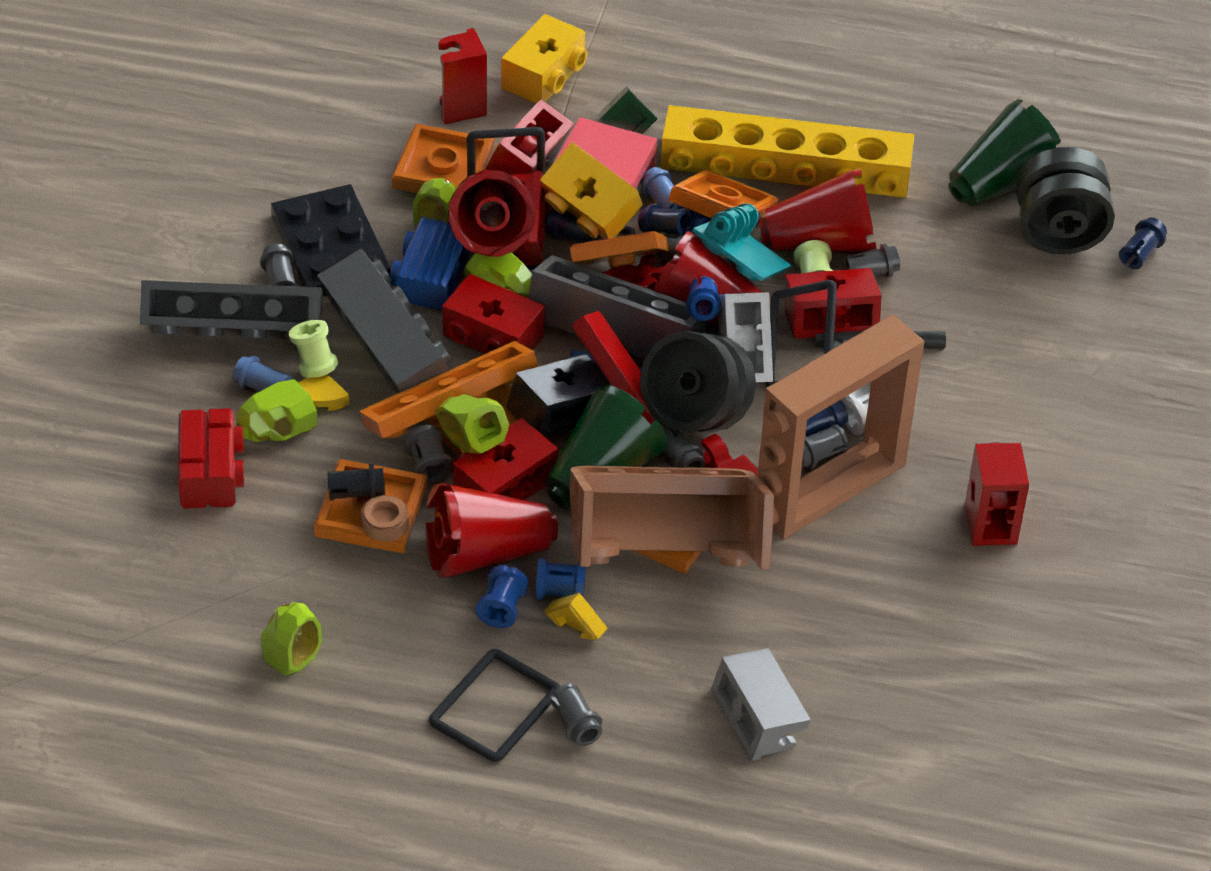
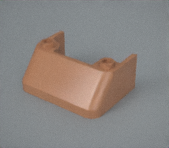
[570,466,774,570]

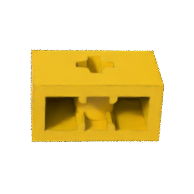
[501,14,588,104]
[540,142,643,239]

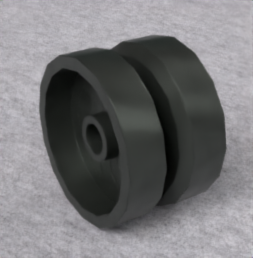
[1016,147,1115,254]
[640,331,756,432]

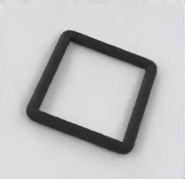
[467,127,545,177]
[765,280,837,387]
[429,649,560,762]

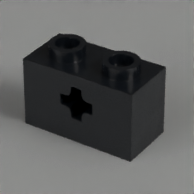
[506,354,611,437]

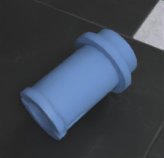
[640,167,675,209]
[232,355,293,392]

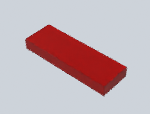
[572,311,664,426]

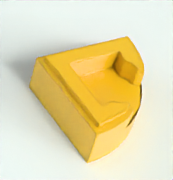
[298,374,350,411]
[544,592,608,640]

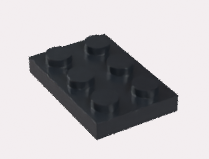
[271,184,391,297]

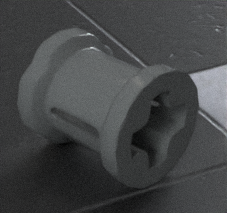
[403,425,453,486]

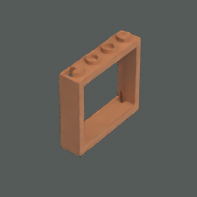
[757,314,925,540]

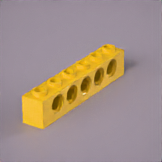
[660,105,915,198]

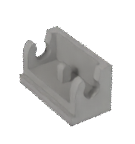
[711,648,811,761]

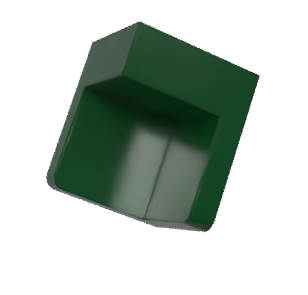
[598,86,658,134]

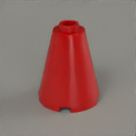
[758,168,877,252]
[448,170,535,257]
[653,231,770,329]
[425,484,558,578]

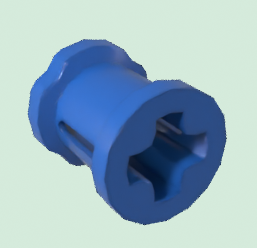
[536,557,586,600]
[475,565,528,628]

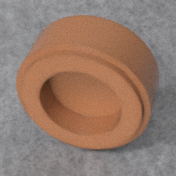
[362,495,409,541]

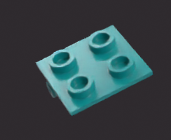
[692,203,792,281]

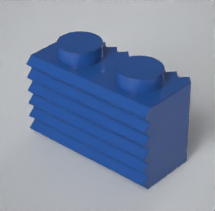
[390,216,470,311]

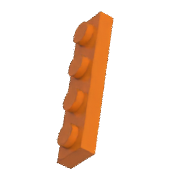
[359,341,539,439]

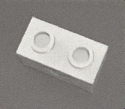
[718,292,773,382]

